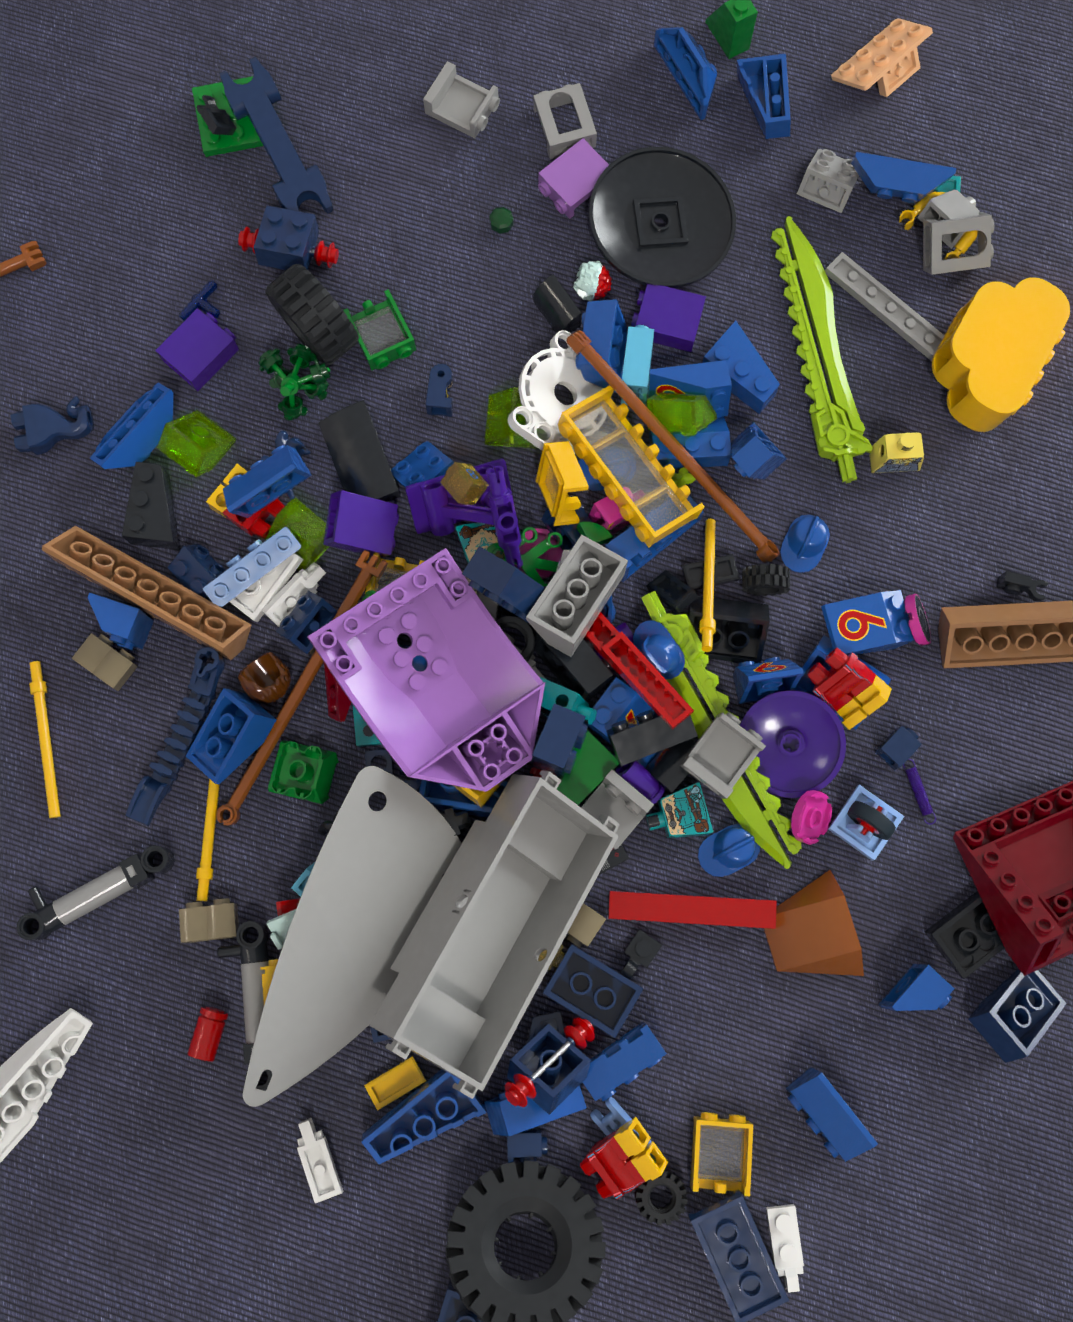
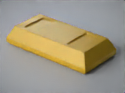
[364,1056,426,1111]

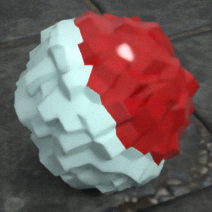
[573,261,612,302]

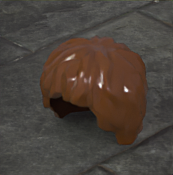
[238,652,291,703]

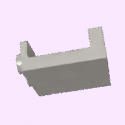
[423,61,500,138]
[679,712,766,799]

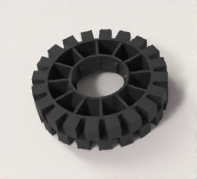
[445,1161,606,1322]

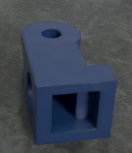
[426,364,453,417]

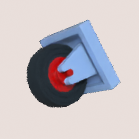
[828,785,904,861]

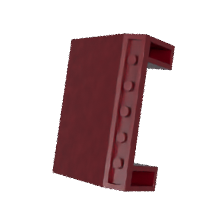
[953,781,1073,976]

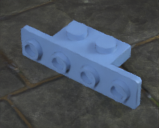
[203,527,301,607]

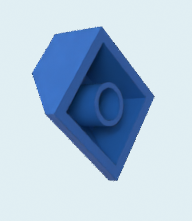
[87,593,154,651]
[878,964,955,1011]

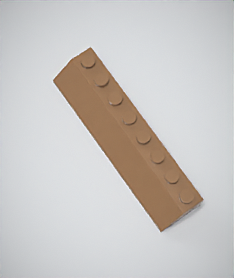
[42,526,252,660]
[938,601,1073,668]

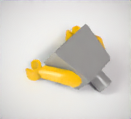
[899,190,980,260]

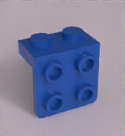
[391,441,459,488]

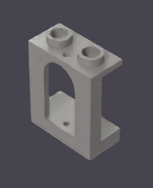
[533,83,597,160]
[923,212,994,275]

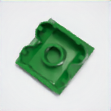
[268,740,339,804]

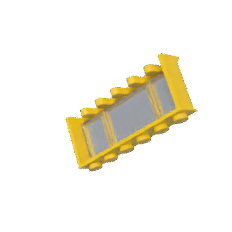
[558,385,705,548]

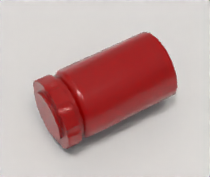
[187,1007,228,1061]

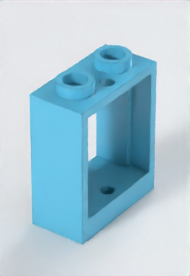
[621,325,654,405]

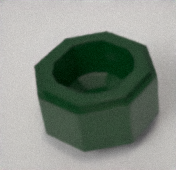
[489,207,514,234]

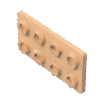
[831,18,933,97]

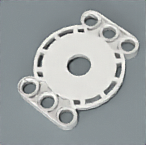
[508,330,607,454]

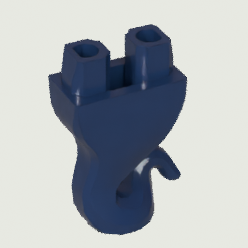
[11,396,94,455]

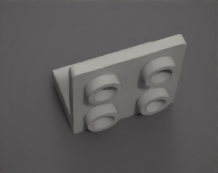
[797,149,859,213]
[581,770,654,850]

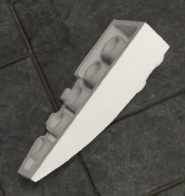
[0,1008,93,1163]

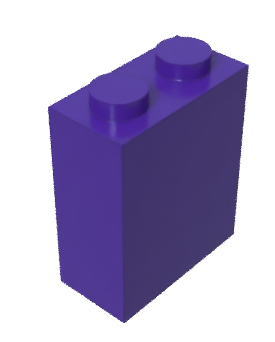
[631,284,706,352]
[155,308,239,392]
[323,490,399,558]

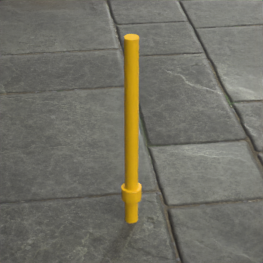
[699,518,716,652]
[29,661,61,818]
[196,779,220,902]

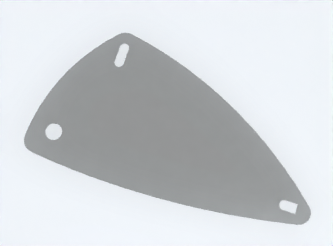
[243,766,462,1107]

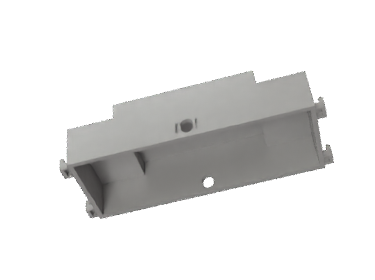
[369,770,620,1099]

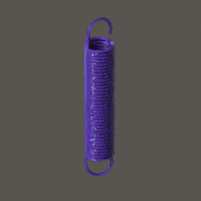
[903,759,936,825]

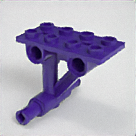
[405,458,523,568]

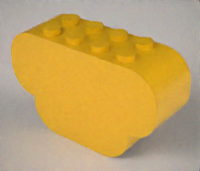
[932,278,1070,432]

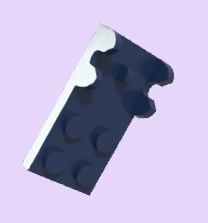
[687,1189,789,1322]

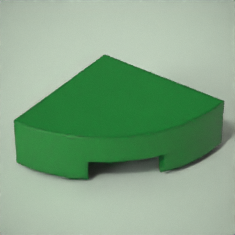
[576,522,613,545]

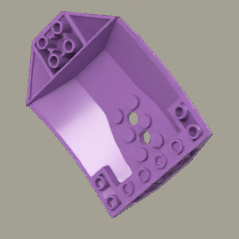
[308,548,545,792]

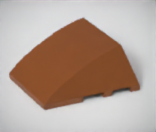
[763,870,864,976]

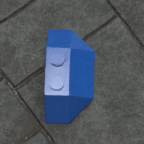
[654,27,717,120]
[851,152,956,203]
[90,383,173,469]

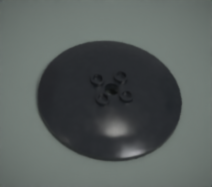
[588,147,736,288]

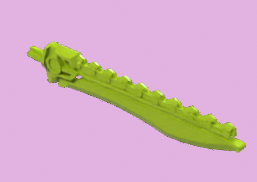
[771,216,873,483]
[642,591,802,869]

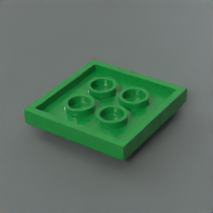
[192,76,263,157]

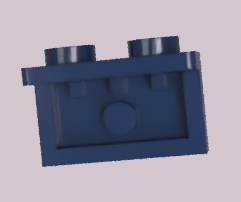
[168,544,226,600]

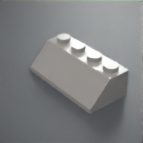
[526,535,628,657]

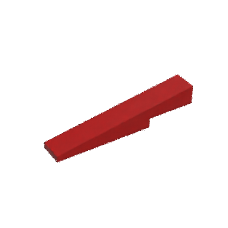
[584,612,694,729]
[608,891,777,929]

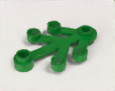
[487,527,563,587]

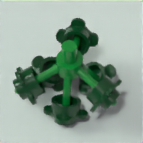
[258,344,331,420]

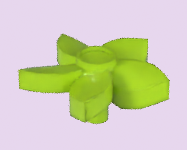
[671,467,696,488]

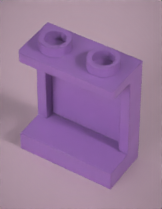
[538,138,609,219]

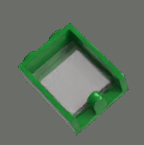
[343,289,416,371]

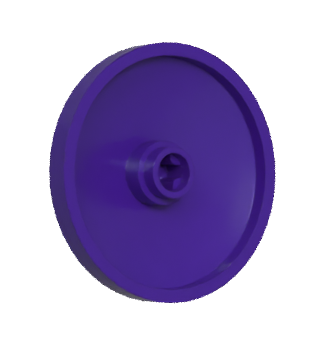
[740,690,846,798]

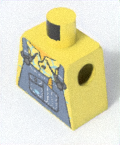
[869,432,924,473]

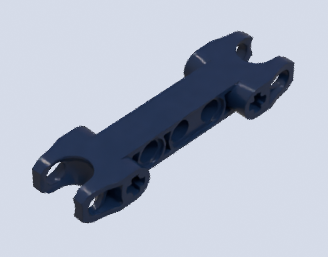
[219,57,334,214]

